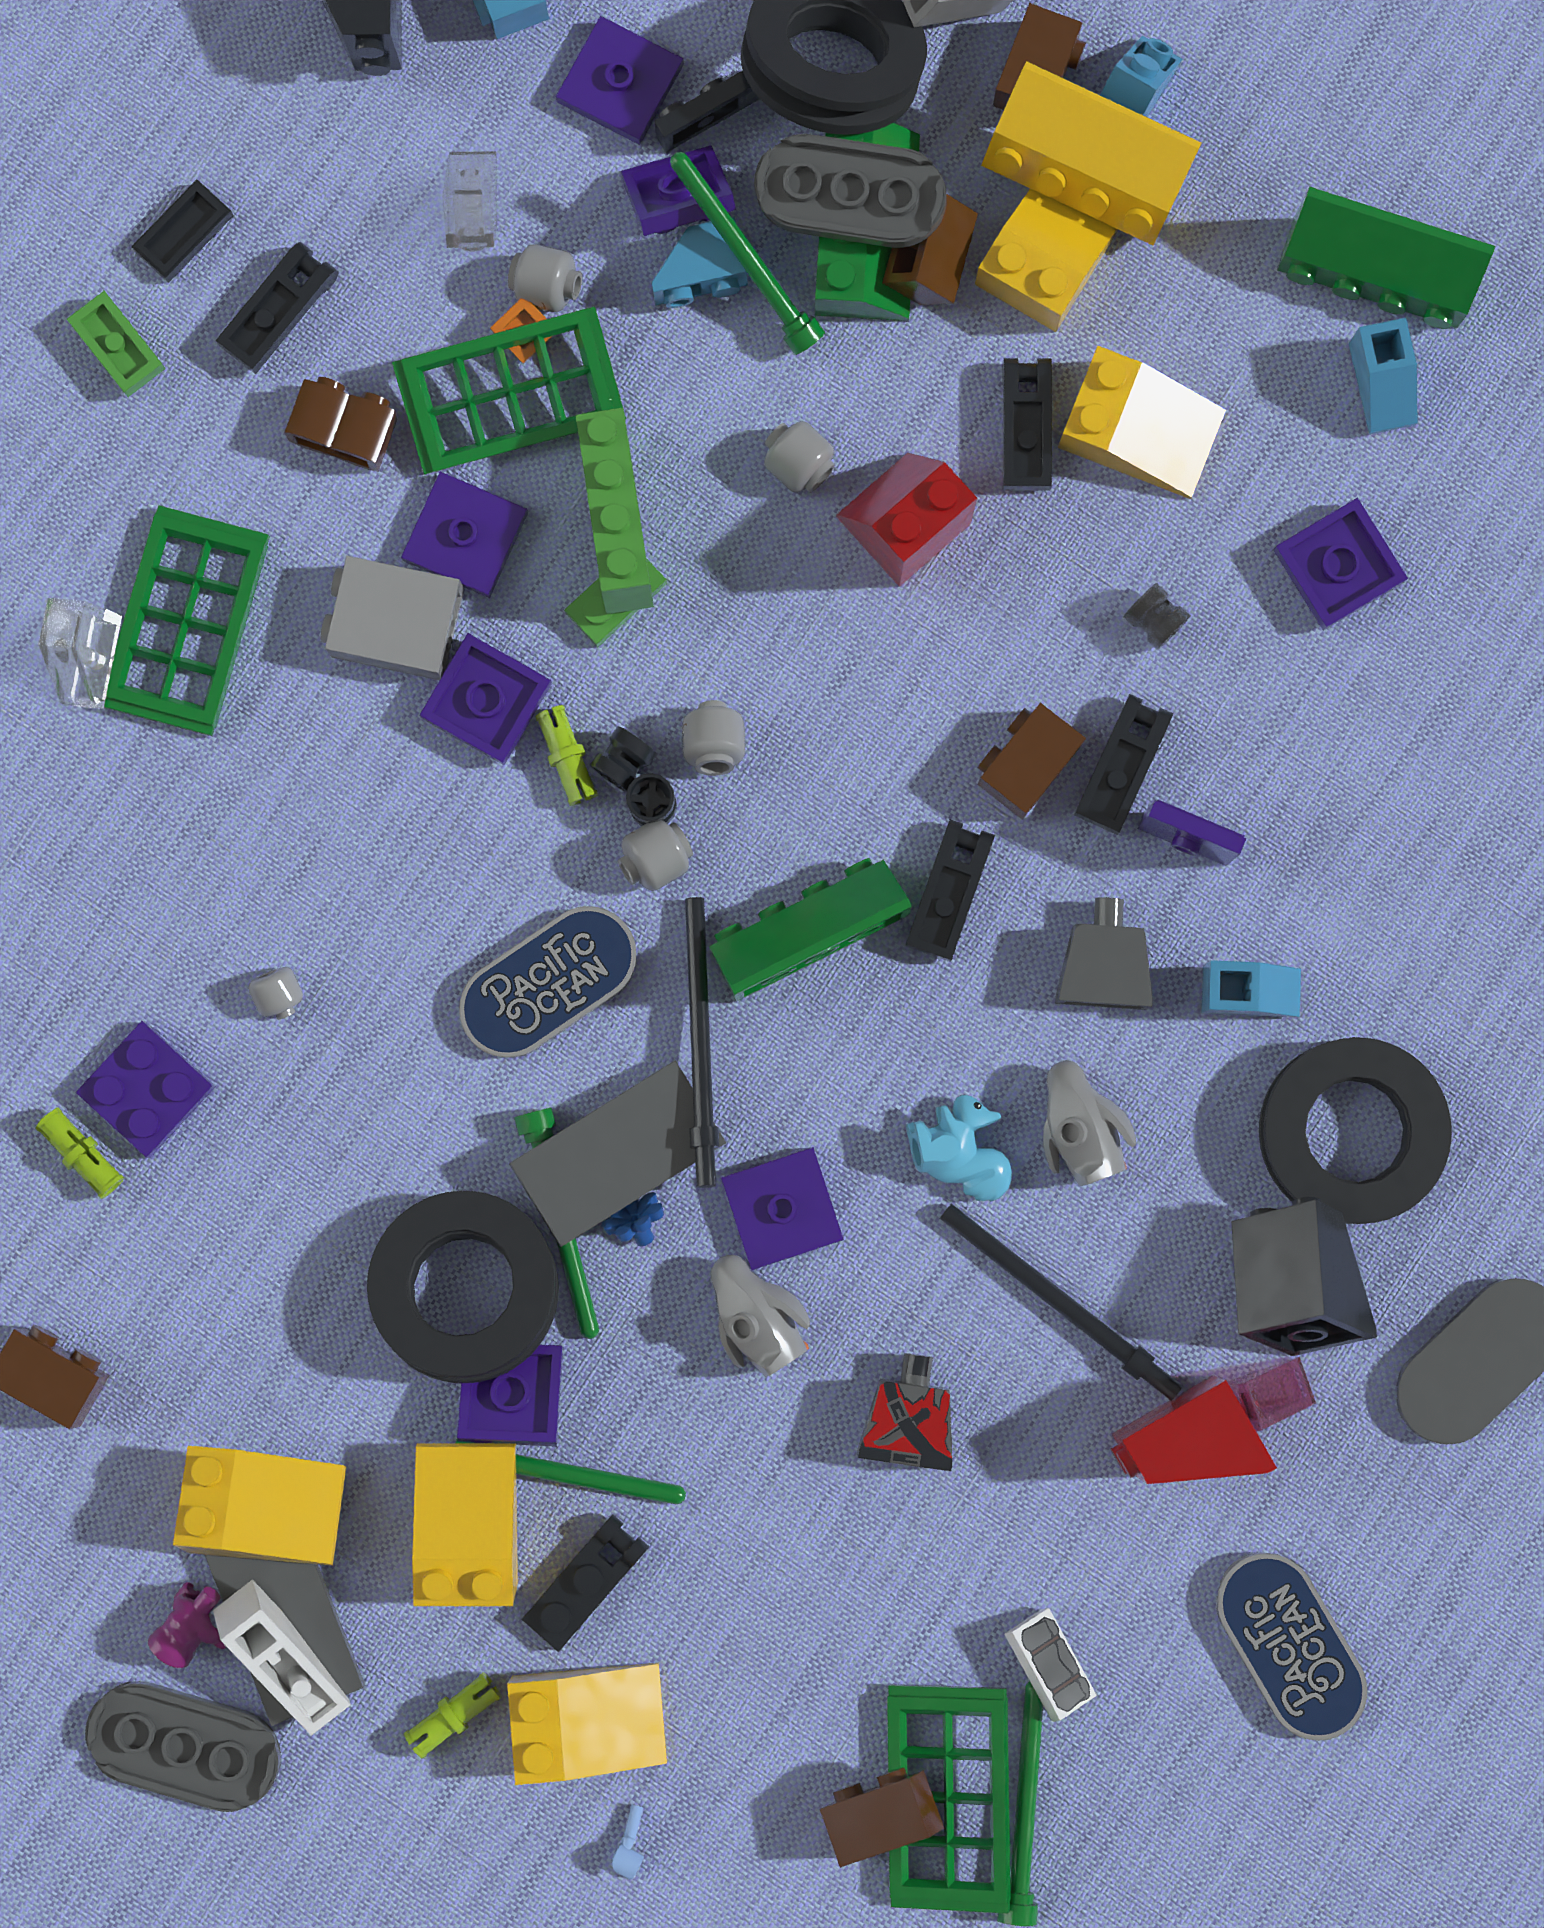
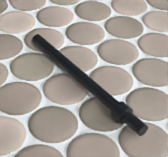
[685,897,719,1188]
[939,1203,1183,1401]

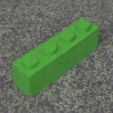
[576,408,654,614]

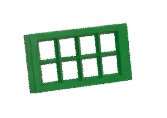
[392,306,626,475]
[100,505,270,737]
[887,1684,1011,1914]

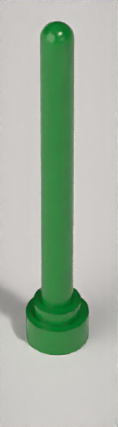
[670,152,825,355]
[514,1107,599,1339]
[456,1439,686,1505]
[997,1681,1043,1926]

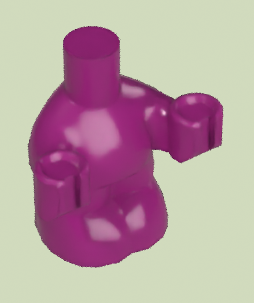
[148,1582,227,1668]

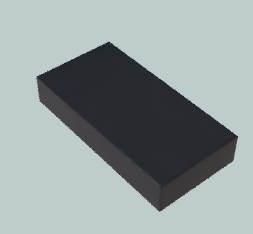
[131,179,234,283]

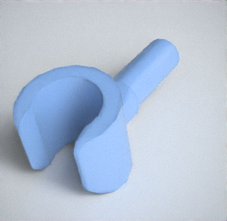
[611,1804,644,1880]

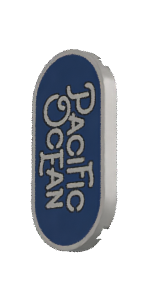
[459,906,636,1057]
[1216,1552,1367,1741]

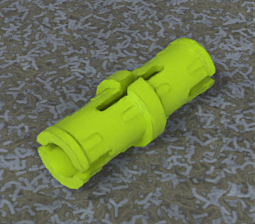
[535,705,598,806]
[35,1107,125,1199]
[404,1672,502,1759]

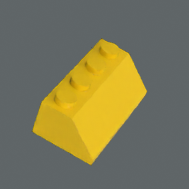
[981,61,1202,246]

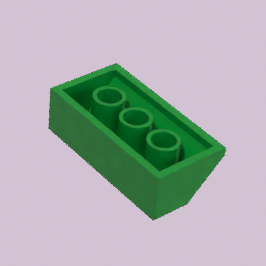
[814,123,920,321]
[1277,187,1495,329]
[709,858,912,1002]

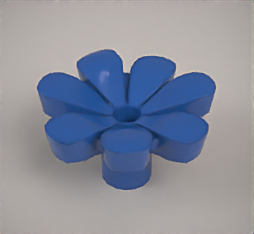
[601,1192,664,1247]

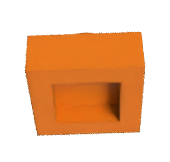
[490,298,553,364]

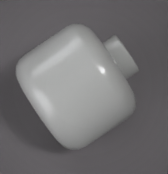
[248,967,303,1020]

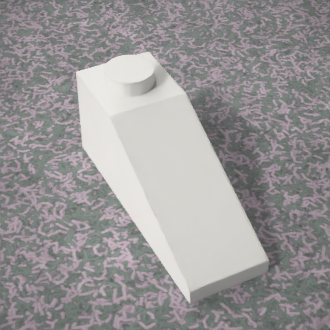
[213,1579,351,1735]

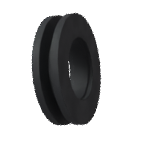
[740,0,927,135]
[1259,1037,1452,1224]
[367,1191,559,1383]

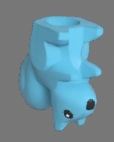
[906,1095,1012,1201]

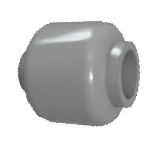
[508,244,582,312]
[764,421,836,493]
[682,700,746,776]
[618,820,693,891]

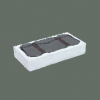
[1004,1608,1097,1722]

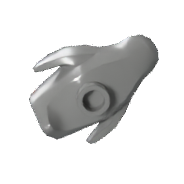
[1043,1060,1136,1186]
[711,1255,810,1377]

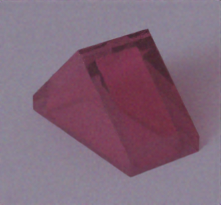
[1227,1357,1316,1432]

